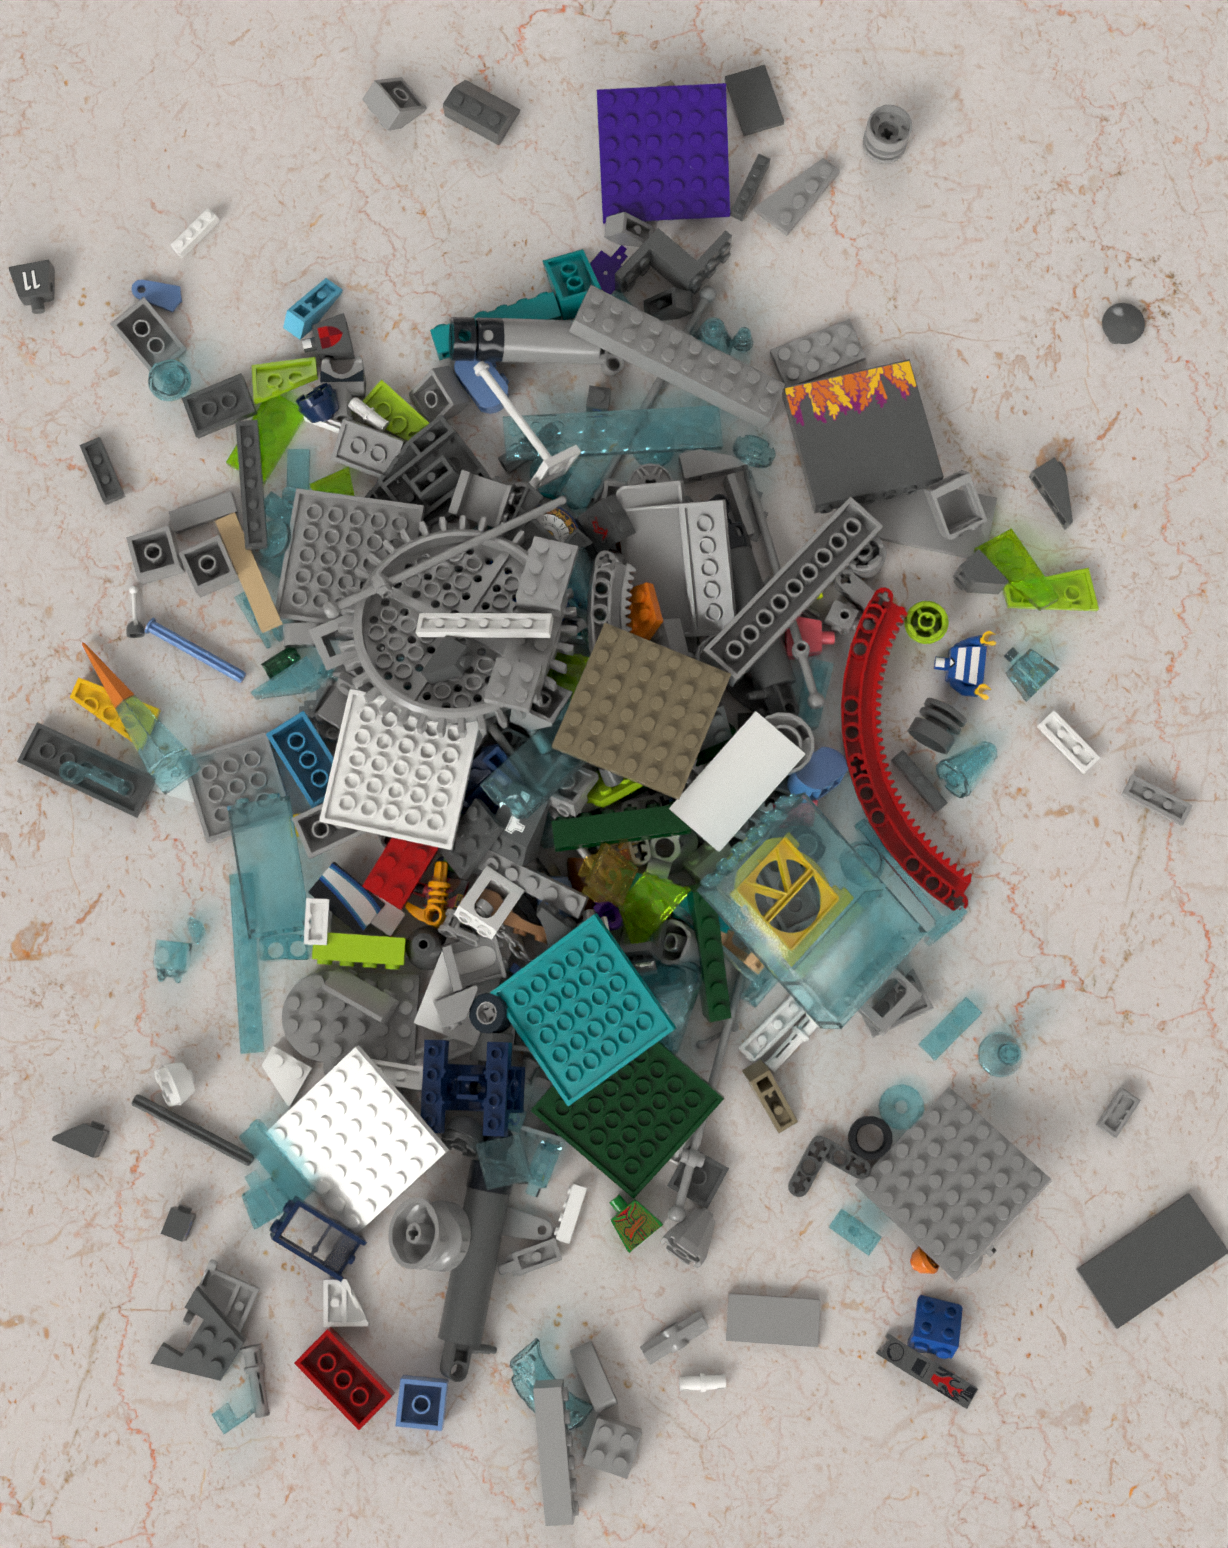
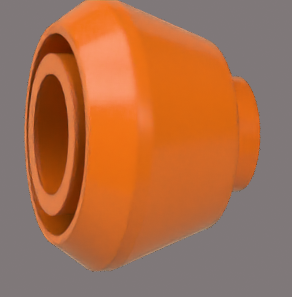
[910,1246,940,1274]

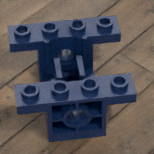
[420,1040,526,1137]

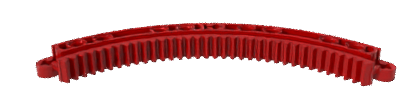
[841,587,972,912]

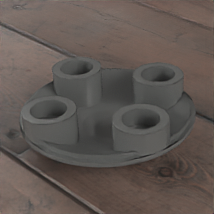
[1102,303,1145,344]

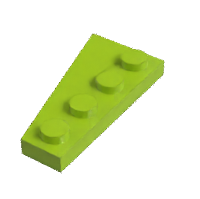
[1003,568,1099,611]

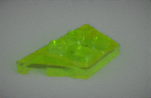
[618,872,691,944]

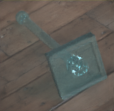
[854,819,967,947]
[657,891,785,1008]

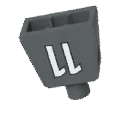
[9,260,55,314]

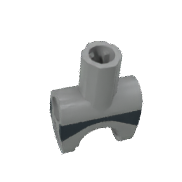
[320,356,366,421]

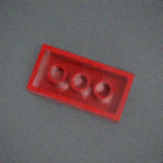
[362,838,440,910]
[294,1327,395,1430]

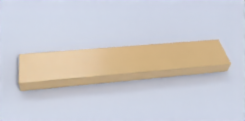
[215,512,283,633]

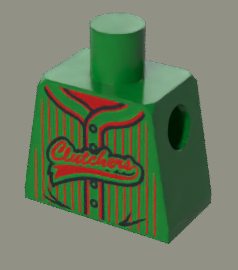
[609,1194,663,1253]

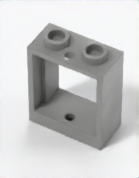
[923,470,987,540]

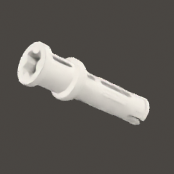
[765,1011,822,1073]

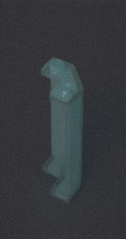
[480,698,586,819]
[227,793,310,939]

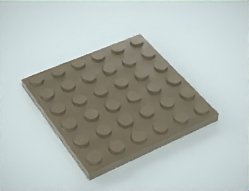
[552,623,731,800]

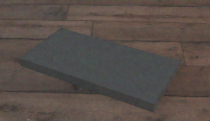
[1076,1193,1228,1329]

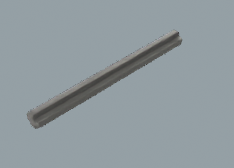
[132,1095,254,1166]

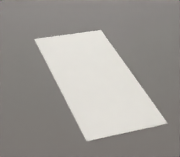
[669,711,805,852]
[414,898,518,1046]

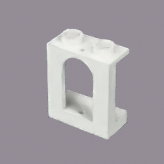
[454,866,525,940]
[304,898,332,945]

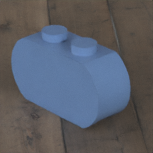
[454,359,509,414]
[787,747,848,801]

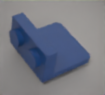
[907,1295,963,1359]

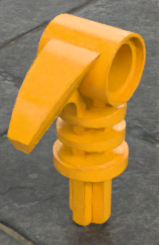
[405,861,451,929]

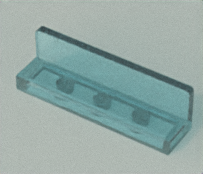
[239,1119,317,1201]

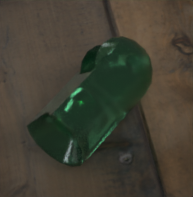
[261,647,301,682]

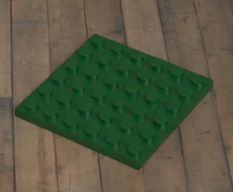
[530,1041,724,1199]

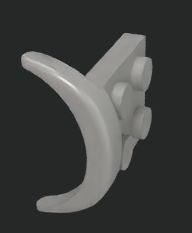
[183,1259,260,1332]

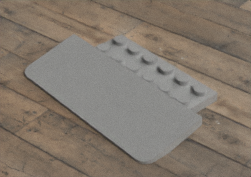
[616,480,737,653]

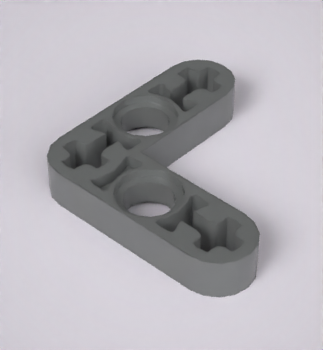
[788,1136,871,1197]

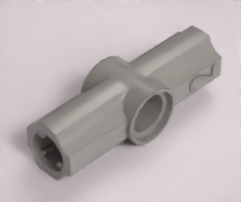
[640,1311,709,1365]

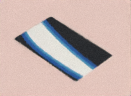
[308,862,385,935]

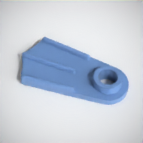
[132,280,182,312]

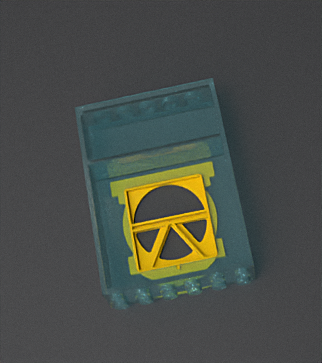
[697,792,927,1029]

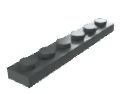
[235,420,268,550]

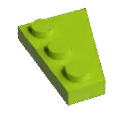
[251,357,318,405]

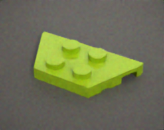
[586,770,643,808]

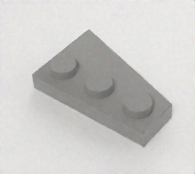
[862,968,934,1038]

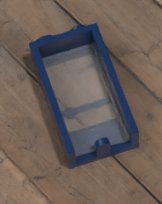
[269,1195,367,1282]

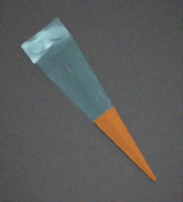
[82,642,202,795]

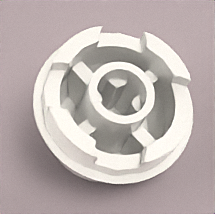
[154,1062,195,1107]

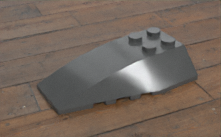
[365,414,492,526]

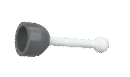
[126,586,144,638]

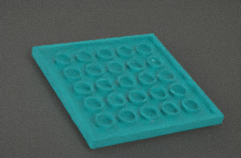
[490,913,677,1106]

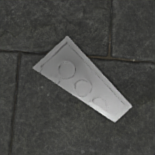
[754,158,840,236]

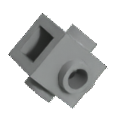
[824,600,860,635]

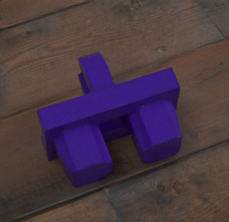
[592,891,623,931]

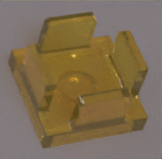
[578,843,639,907]

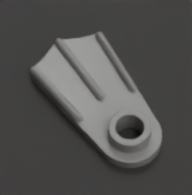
[502,1207,553,1241]

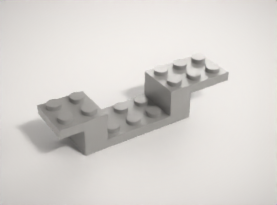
[484,536,579,713]

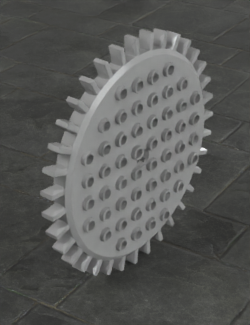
[337,515,577,738]

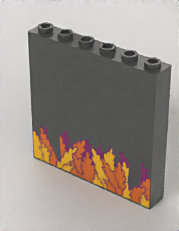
[782,359,944,514]

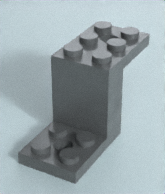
[615,228,732,295]

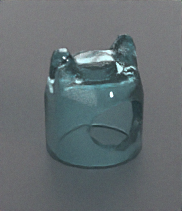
[153,940,193,983]

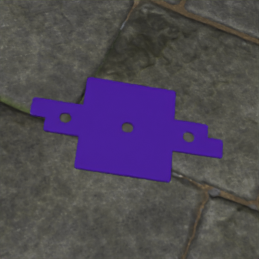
[590,245,628,295]

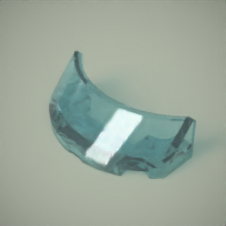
[509,1338,594,1431]

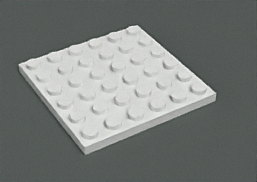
[319,689,479,850]
[266,1045,449,1234]

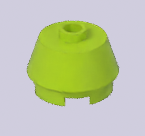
[904,601,949,644]

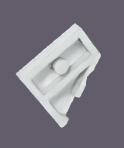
[262,1046,313,1106]
[323,1279,369,1327]

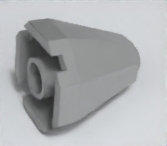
[660,1208,715,1268]

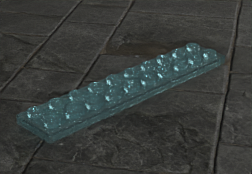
[503,406,723,461]

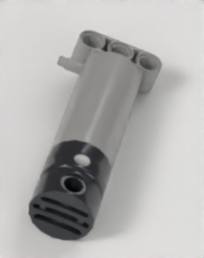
[449,317,624,377]

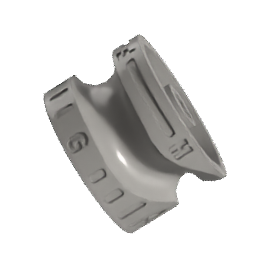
[388,1198,471,1272]

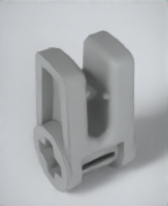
[438,909,480,947]

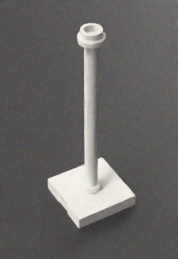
[473,361,581,489]

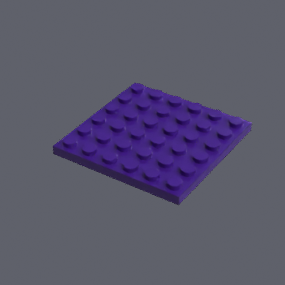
[596,83,730,223]

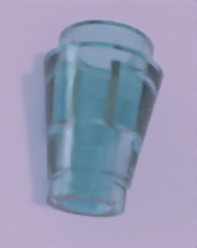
[732,327,754,352]

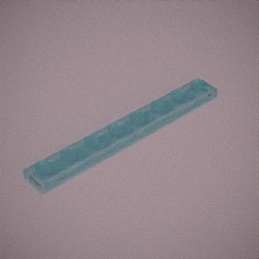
[229,873,264,1054]

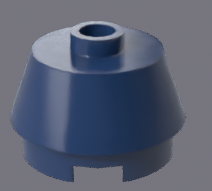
[296,383,339,423]

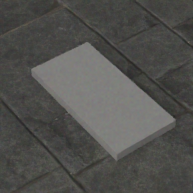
[862,489,997,559]

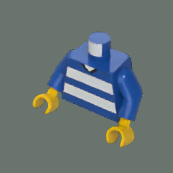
[934,631,996,700]

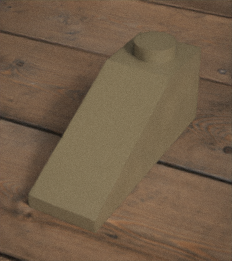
[742,1059,798,1133]

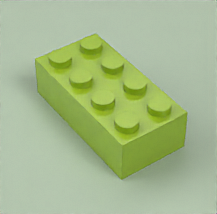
[312,933,407,970]

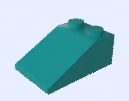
[543,249,602,320]

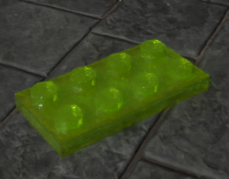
[226,395,304,485]

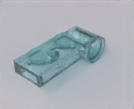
[59,761,129,796]

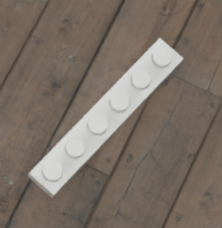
[416,613,554,638]

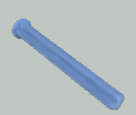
[145,618,246,683]

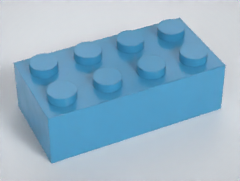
[266,711,334,808]

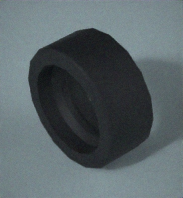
[848,1116,893,1160]

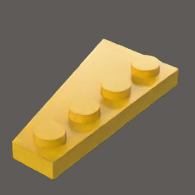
[70,677,161,751]

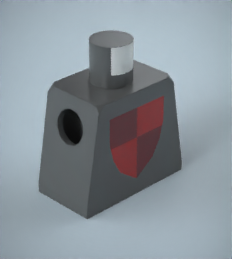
[302,313,355,361]

